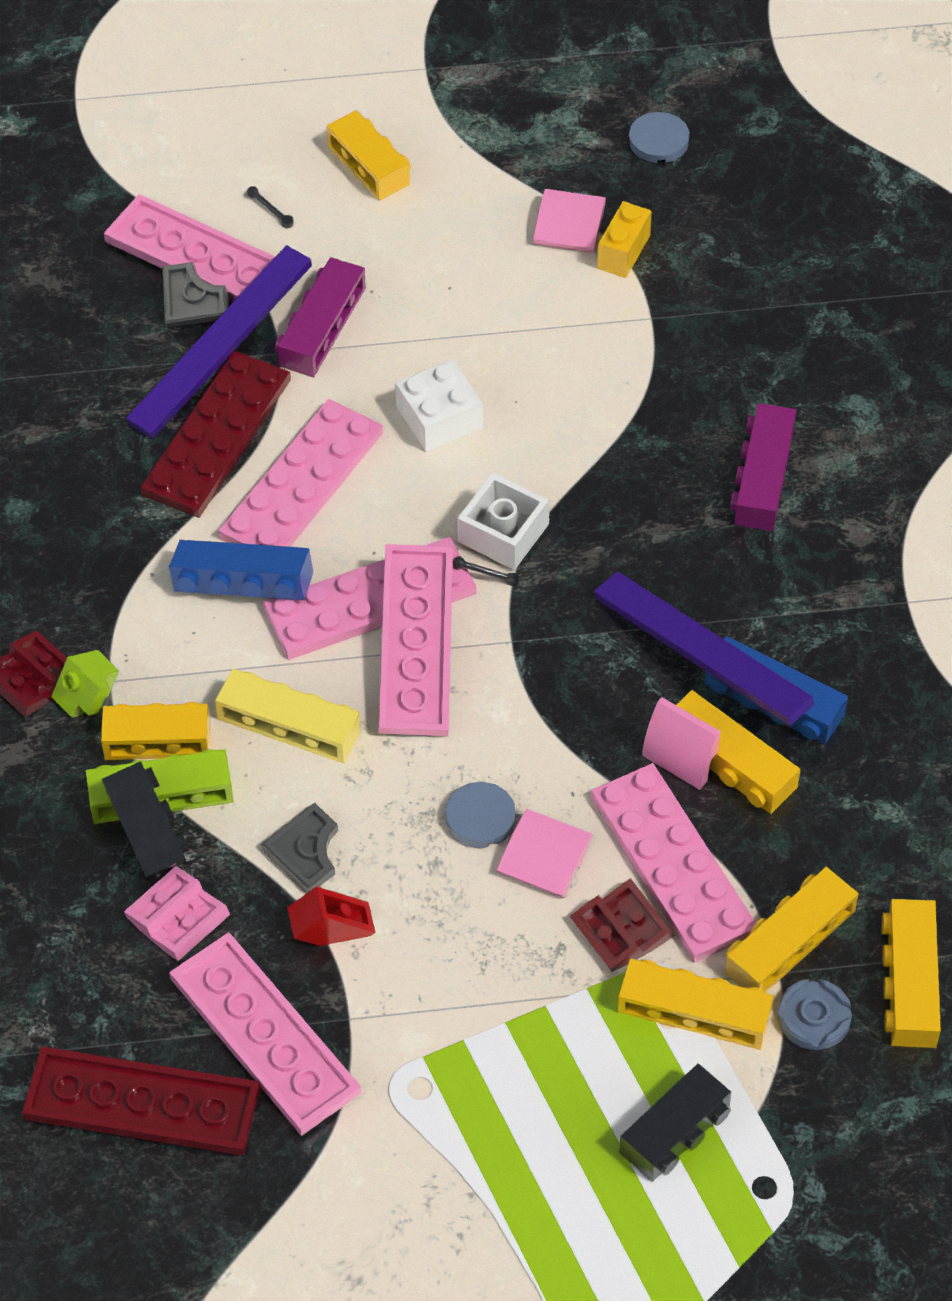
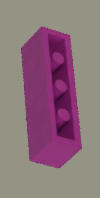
[275,257,366,378]
[730,403,796,531]

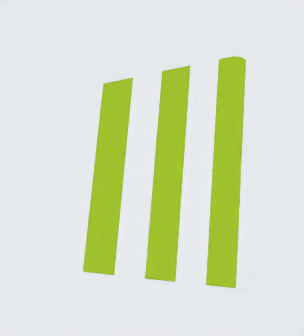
[389,962,793,1301]

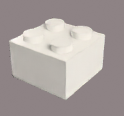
[395,359,483,452]
[457,473,550,570]

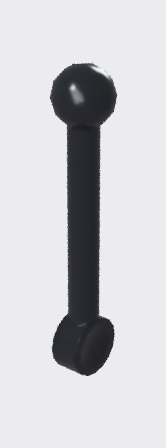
[247,186,294,228]
[453,556,519,586]

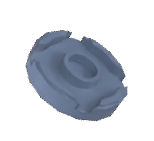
[629,112,689,163]
[445,781,516,848]
[777,979,852,1050]

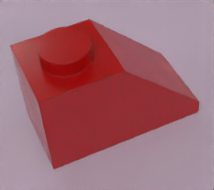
[287,886,376,946]

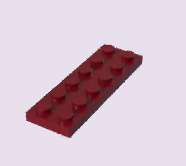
[140,351,291,518]
[22,1046,260,1156]

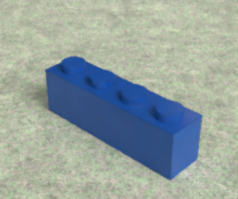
[169,540,314,600]
[704,636,848,744]

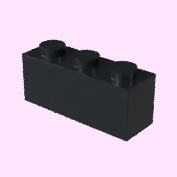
[101,761,190,880]
[619,1063,731,1182]

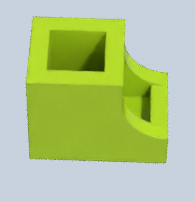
[51,650,119,718]

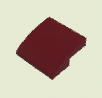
[0,630,67,717]
[570,878,674,972]

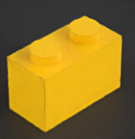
[597,201,652,278]

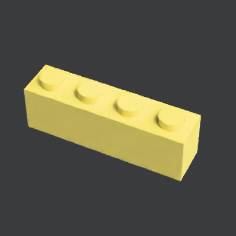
[215,669,361,764]

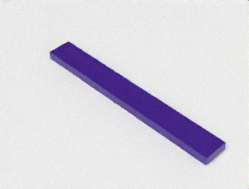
[126,245,312,440]
[594,571,814,726]

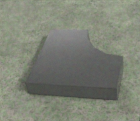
[162,262,229,328]
[261,802,338,893]

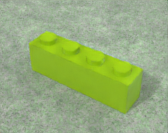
[86,749,234,824]

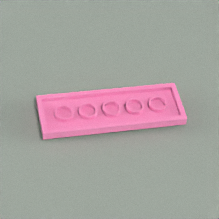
[104,194,275,302]
[218,399,383,547]
[263,537,476,660]
[379,544,453,736]
[591,763,756,963]
[169,932,362,1136]

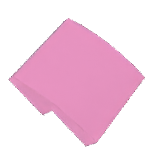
[533,189,606,253]
[642,697,721,790]
[497,809,593,898]
[124,866,230,961]

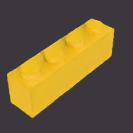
[676,690,800,814]
[725,867,859,992]
[882,899,941,1048]
[618,958,774,1050]

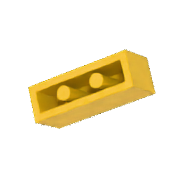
[327,110,411,200]
[101,702,210,760]

